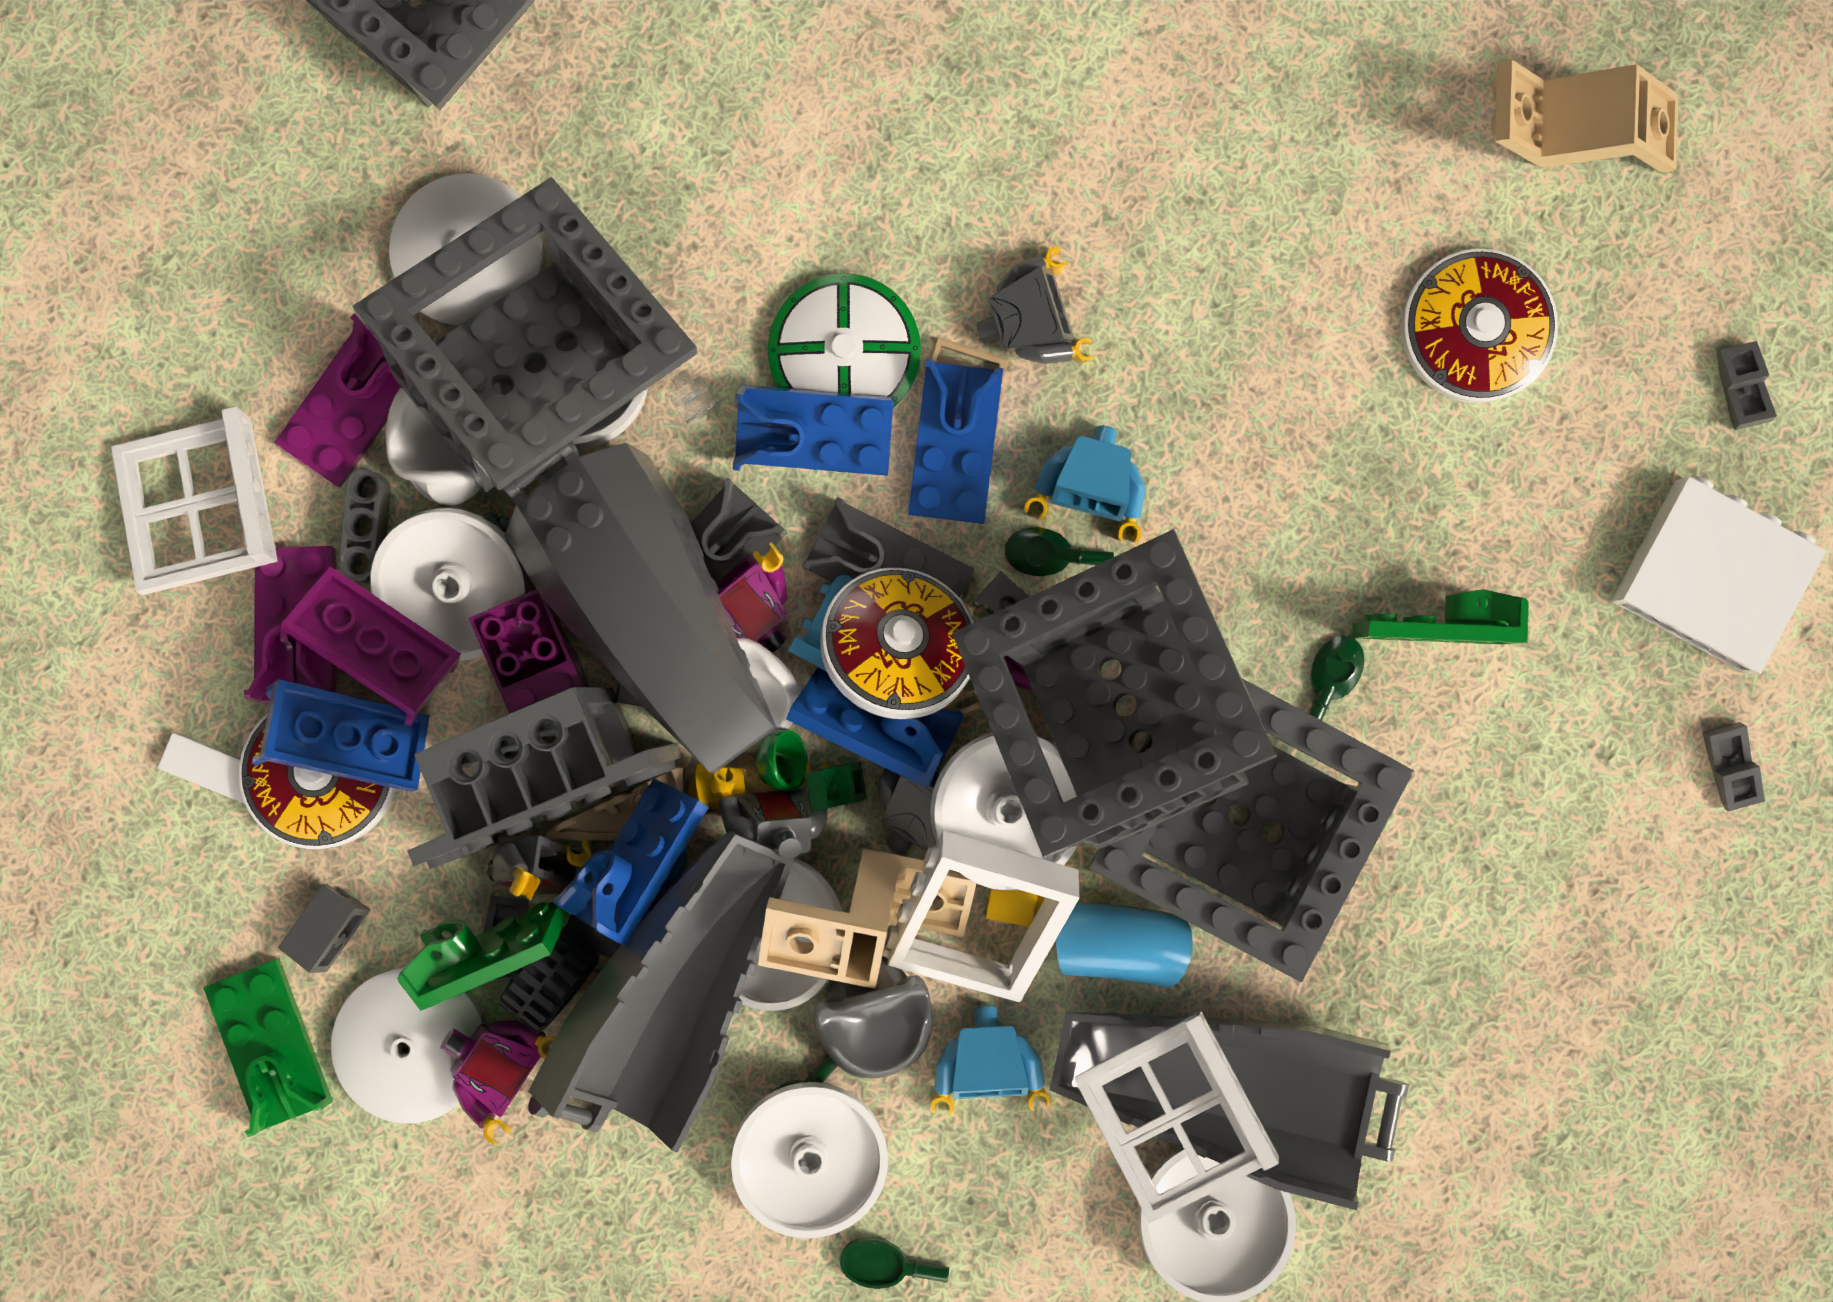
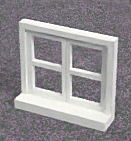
[111,406,278,595]
[1074,1011,1279,1224]

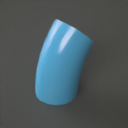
[1056,902,1193,988]

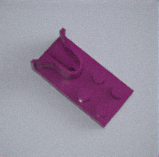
[274,313,401,488]
[244,546,336,703]
[281,566,461,726]

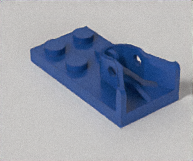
[908,359,1004,524]
[733,384,894,476]
[786,668,963,788]
[252,679,430,792]
[553,778,709,947]

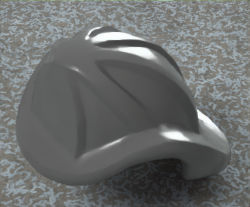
[814,956,933,1079]

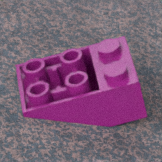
[468,589,590,714]

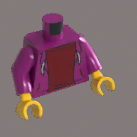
[716,542,787,652]
[440,1020,557,1145]

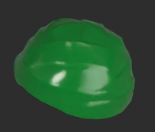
[754,730,808,792]

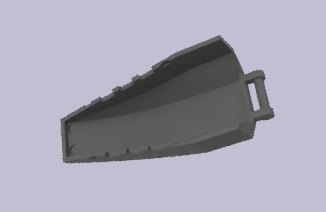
[503,441,777,773]
[528,831,794,1152]
[1050,1012,1409,1210]

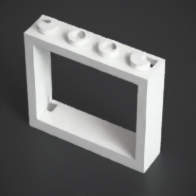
[884,830,1080,1002]

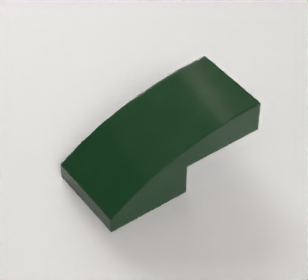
[805,761,867,812]

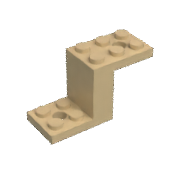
[1491,60,1678,172]
[758,848,976,989]

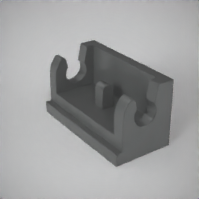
[972,571,1030,615]
[278,884,371,973]

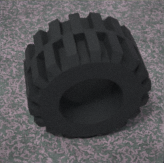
[499,927,599,1033]

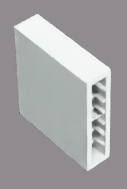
[1611,475,1826,674]

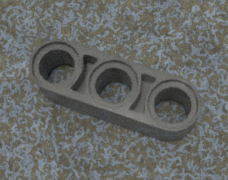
[339,469,391,583]

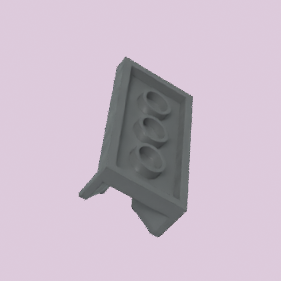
[690,478,787,583]
[802,497,974,598]

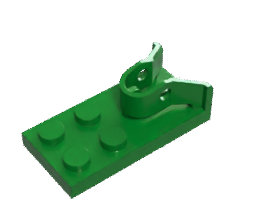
[1352,589,1529,645]
[397,902,569,1011]
[203,958,333,1137]

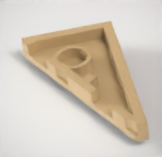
[546,767,685,841]

